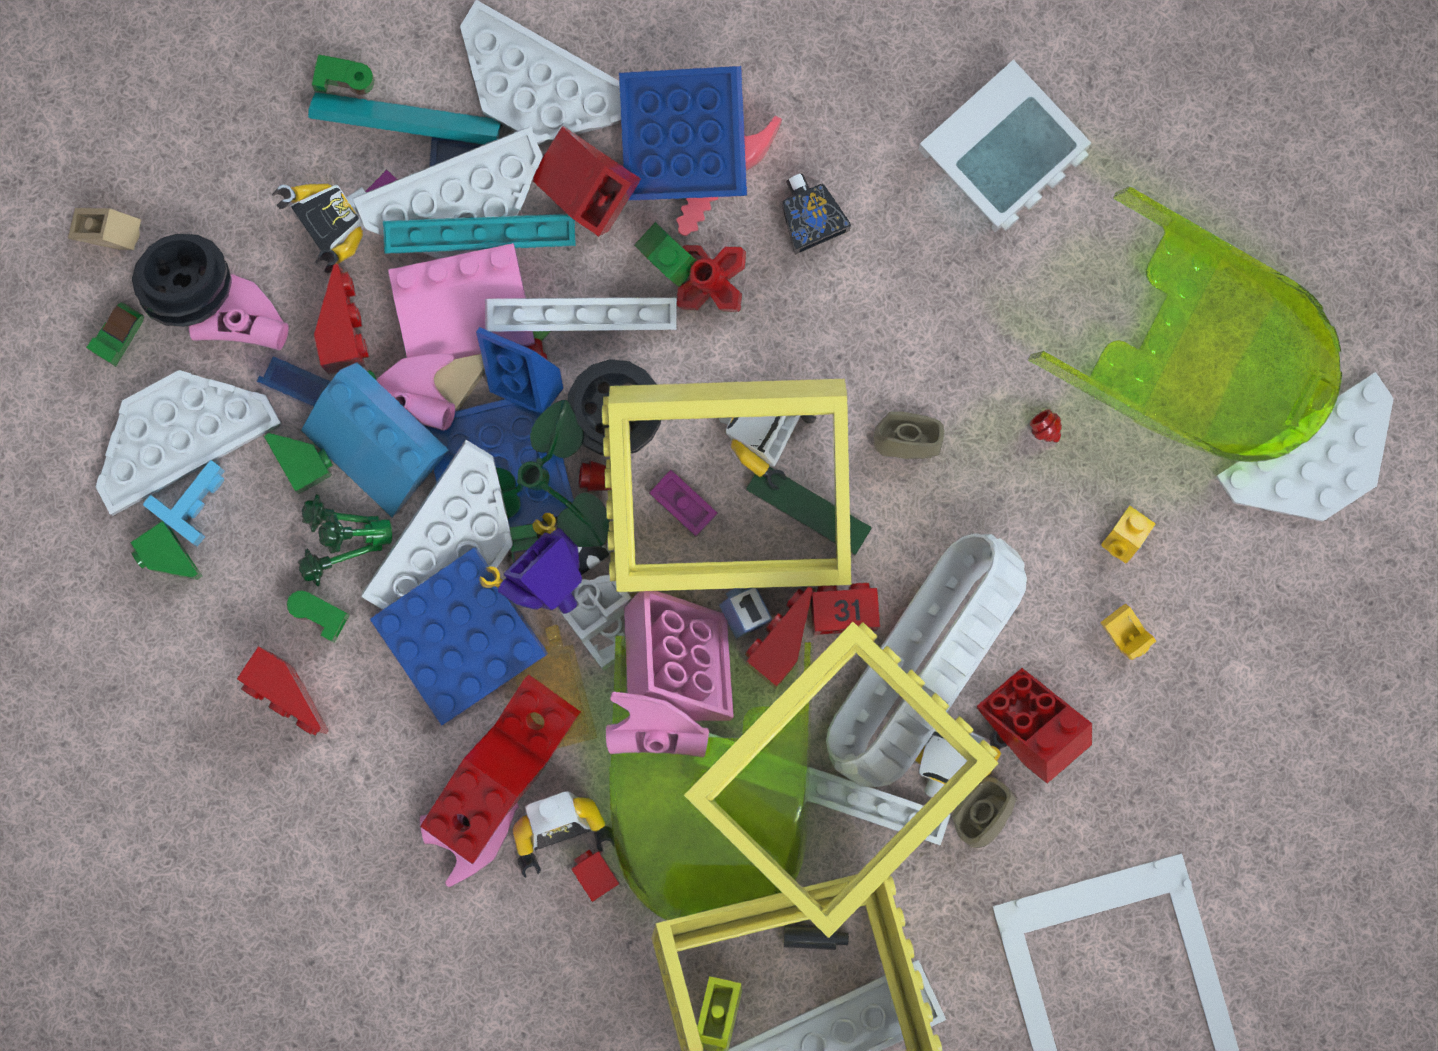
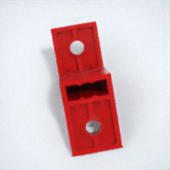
[420,674,581,864]

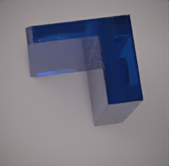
[256,356,331,409]

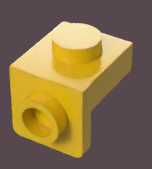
[1101,505,1155,563]
[1100,603,1156,660]

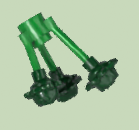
[298,494,392,587]

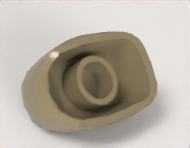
[873,412,944,459]
[952,777,1017,848]

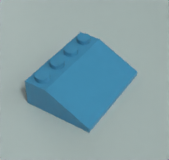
[301,362,449,518]

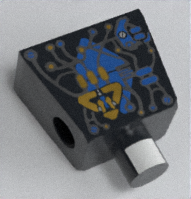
[782,174,851,255]

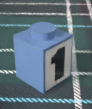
[719,588,772,639]

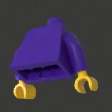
[479,513,582,614]

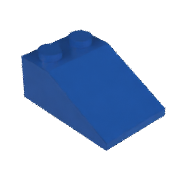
[476,327,564,415]

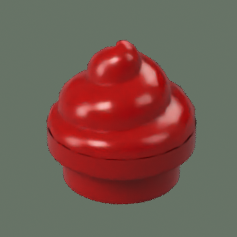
[1030,409,1062,443]

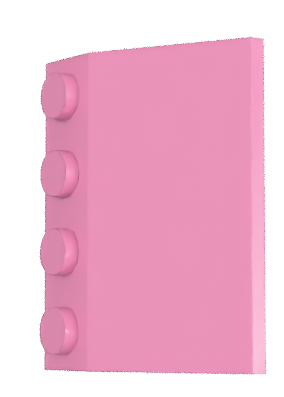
[388,243,535,359]
[624,591,734,721]

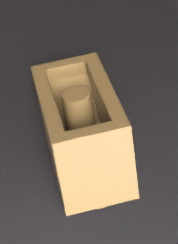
[68,208,141,250]
[434,354,485,412]

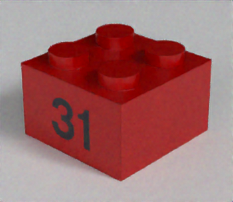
[811,583,880,635]

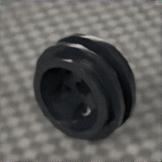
[132,234,232,327]
[567,359,661,456]

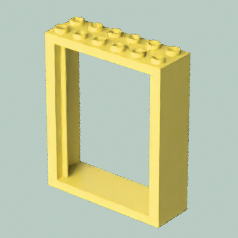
[602,379,851,592]
[684,622,999,938]
[651,874,942,1051]

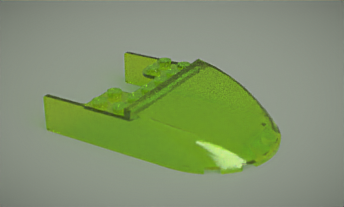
[1028,187,1342,462]
[609,635,814,921]

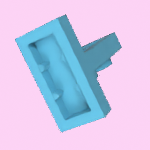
[143,460,225,547]

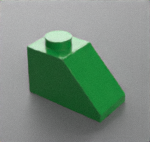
[634,222,697,287]
[264,433,333,494]
[130,521,203,580]

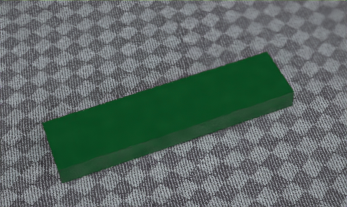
[746,466,872,556]

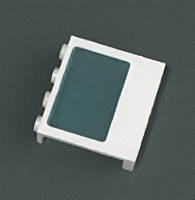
[918,60,1091,232]

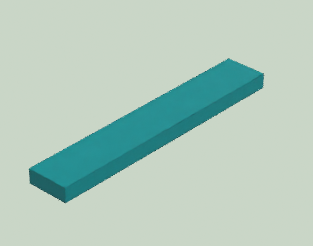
[308,92,501,145]
[383,214,576,254]

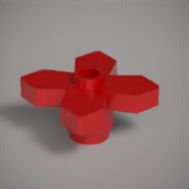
[676,245,746,312]

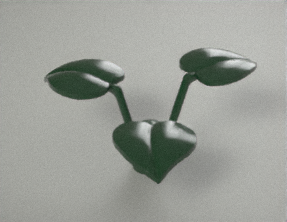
[496,400,610,547]

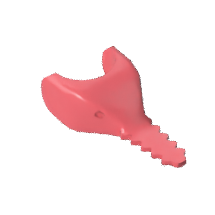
[676,116,782,236]

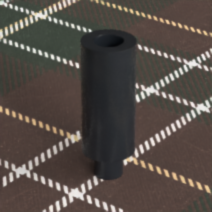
[784,924,849,950]

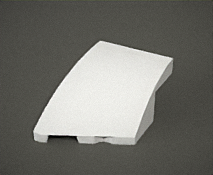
[557,575,632,671]

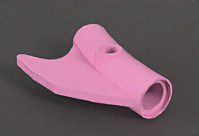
[189,274,289,350]
[376,354,455,431]
[606,692,709,758]
[420,803,519,887]

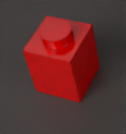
[571,849,620,902]

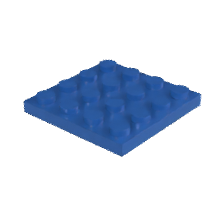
[619,66,747,201]
[423,399,574,527]
[370,547,548,725]

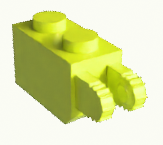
[697,976,742,1051]

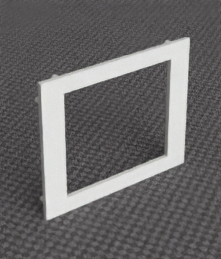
[992,854,1239,1051]

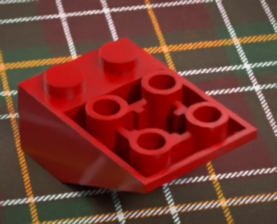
[532,126,641,237]
[314,264,369,375]
[745,586,813,689]
[237,646,329,736]
[977,668,1092,784]

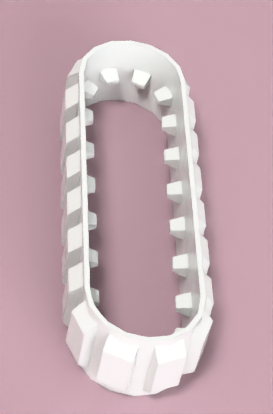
[826,534,1027,787]

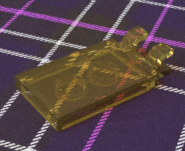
[515,625,598,749]

